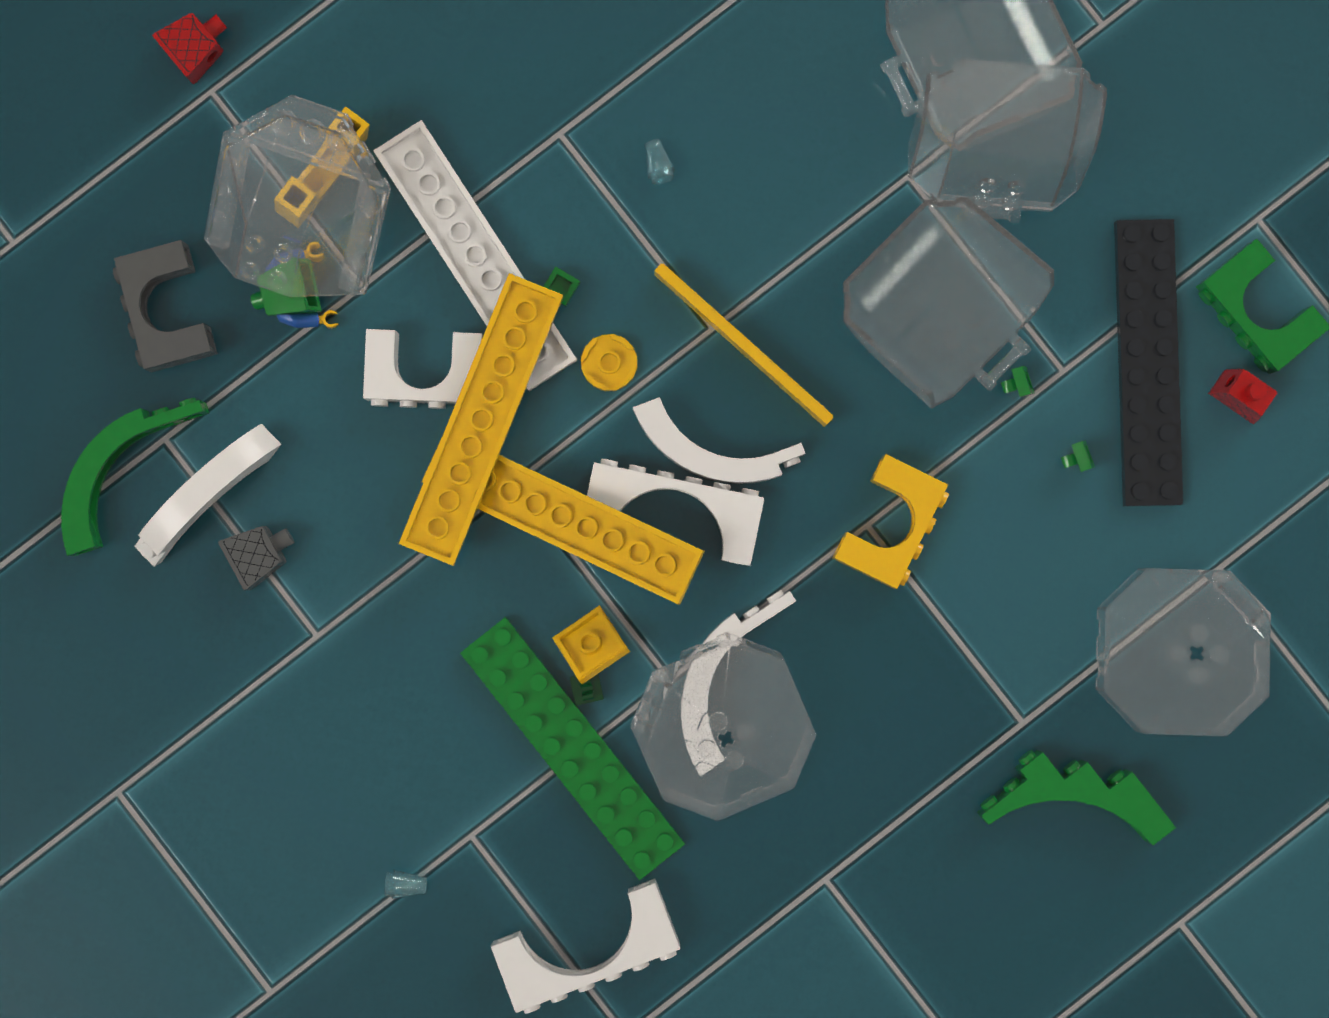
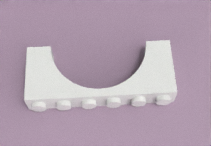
[587,459,764,566]
[491,879,680,1014]

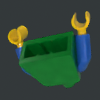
[250,241,338,329]

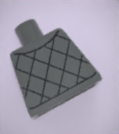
[218,526,294,590]

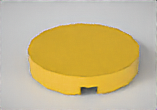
[581,334,638,391]

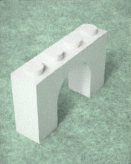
[363,329,483,409]

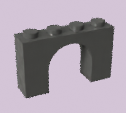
[113,240,218,373]

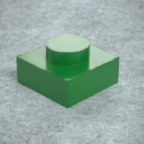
[543,266,581,307]

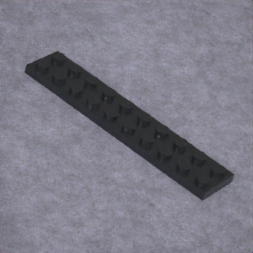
[1114,219,1183,507]

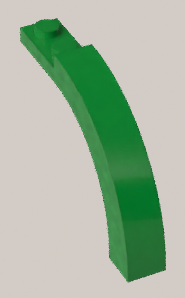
[61,398,210,556]

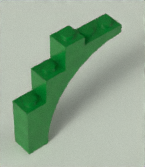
[977,750,1176,846]

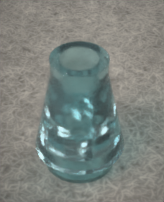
[645,139,675,185]
[384,869,427,899]

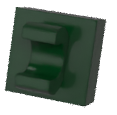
[569,673,604,706]

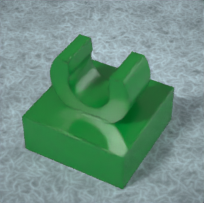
[1001,366,1035,397]
[1061,440,1095,472]

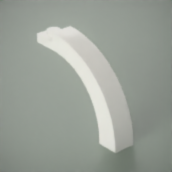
[633,397,805,484]
[135,424,281,567]

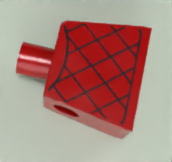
[152,13,227,85]
[1208,369,1278,424]

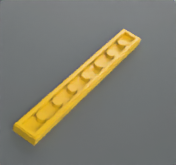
[654,263,834,427]

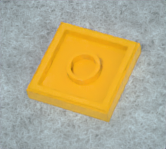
[552,605,630,684]

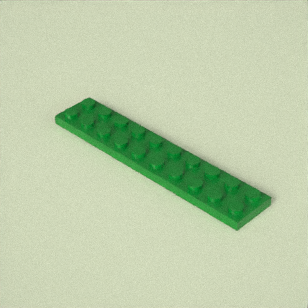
[460,617,685,881]

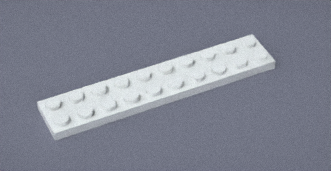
[373,120,577,391]

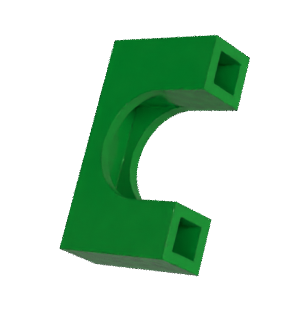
[1196,239,1329,374]

